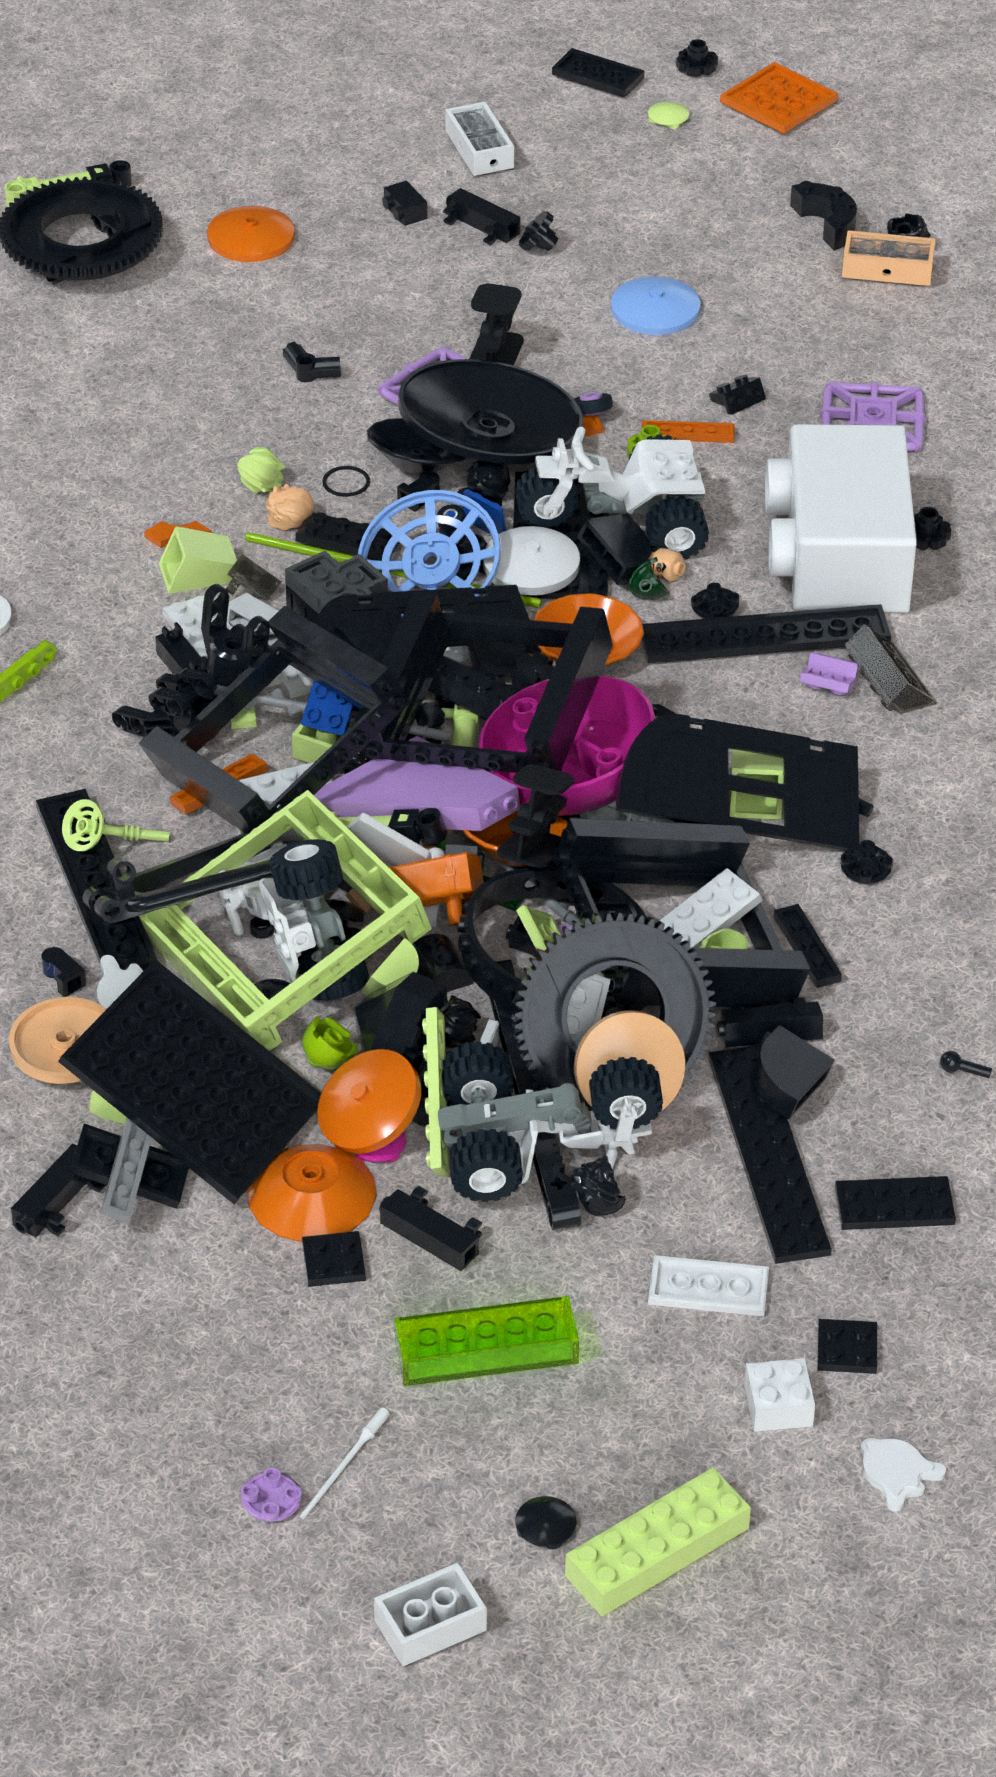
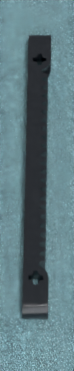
[489,959,581,1230]

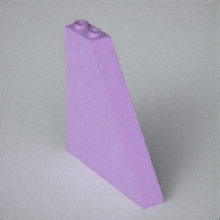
[314,736,520,831]

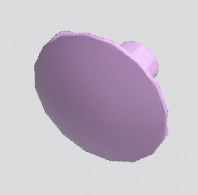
[240,1467,302,1522]

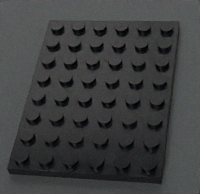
[58,959,321,1205]

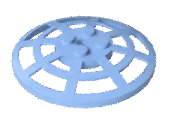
[358,490,501,617]

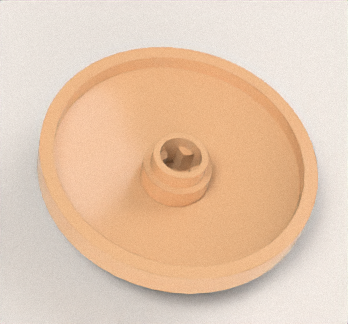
[9,997,106,1084]
[574,1010,685,1110]

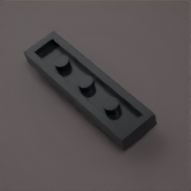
[773,904,842,988]

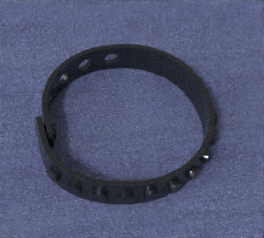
[457,866,655,1019]

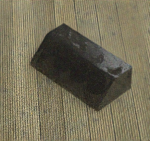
[845,624,937,714]

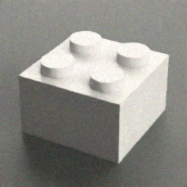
[744,1358,815,1432]

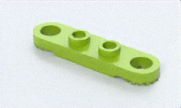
[0,640,57,703]

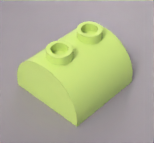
[361,938,419,997]

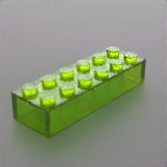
[394,1296,579,1386]

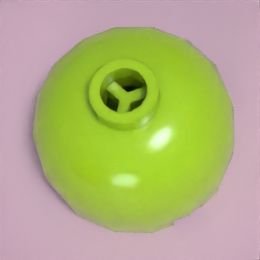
[302,1016,358,1070]

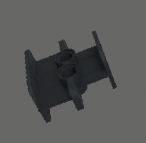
[469,283,524,366]
[497,764,574,868]

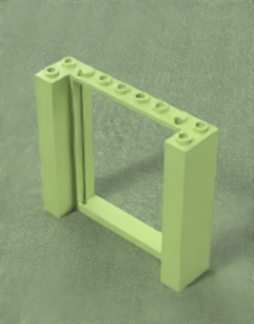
[138,790,432,1051]

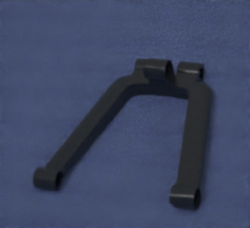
[83,832,273,923]

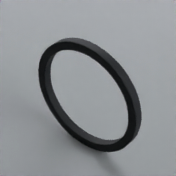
[322,466,370,497]

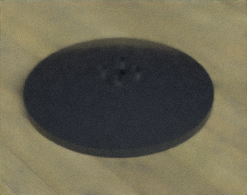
[398,359,583,464]

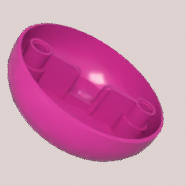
[479,675,656,816]

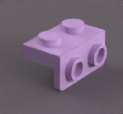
[800,652,859,695]

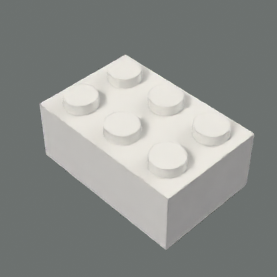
[374,1563,487,1667]

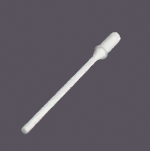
[299,1407,390,1519]

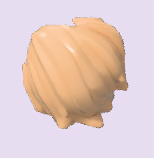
[266,484,314,531]

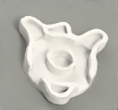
[96,955,143,1009]
[860,1438,946,1511]

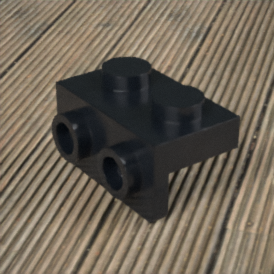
[709,375,766,415]

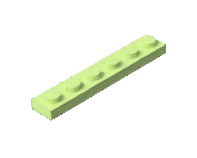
[422,1007,449,1176]

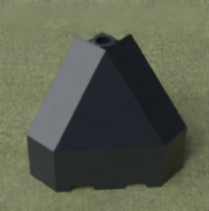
[355,972,448,1070]

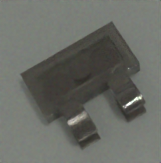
[226,554,282,602]

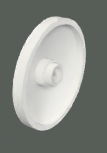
[483,526,580,595]

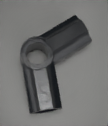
[282,341,341,383]

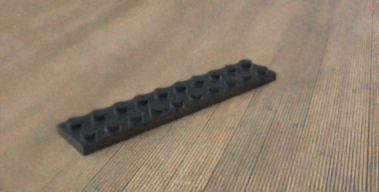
[642,604,891,663]
[36,788,158,971]
[708,1045,831,1264]

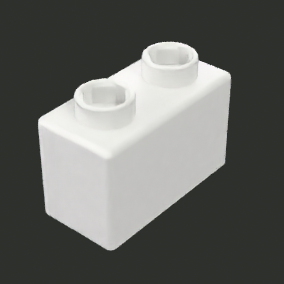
[765,424,916,613]

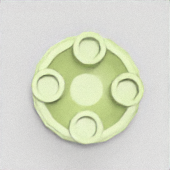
[648,101,690,129]

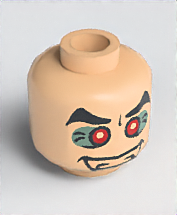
[649,548,685,582]

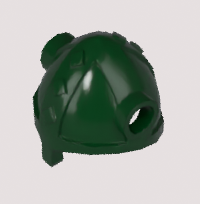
[628,557,670,600]

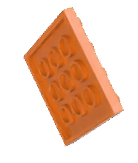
[720,62,838,134]

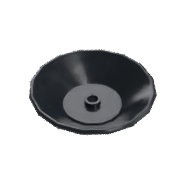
[366,418,466,474]

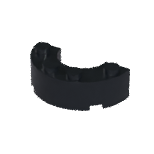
[790,181,857,251]

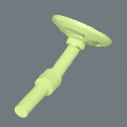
[62,799,170,851]

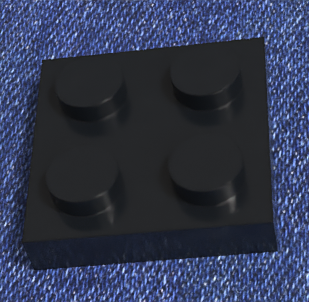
[302,1231,366,1287]
[817,1319,877,1374]

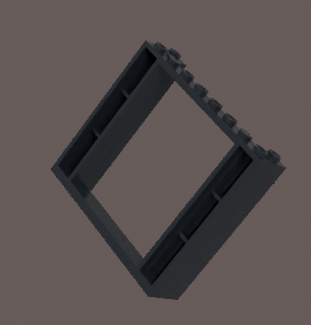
[354,592,613,773]
[139,606,411,835]
[553,818,811,1008]

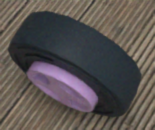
[574,392,613,415]

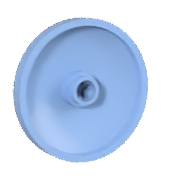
[611,276,700,335]

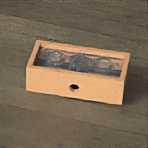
[842,231,936,286]

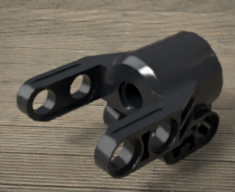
[201,584,277,687]
[112,668,220,741]

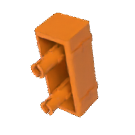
[371,852,483,935]

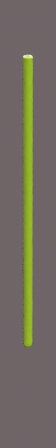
[245,532,542,608]

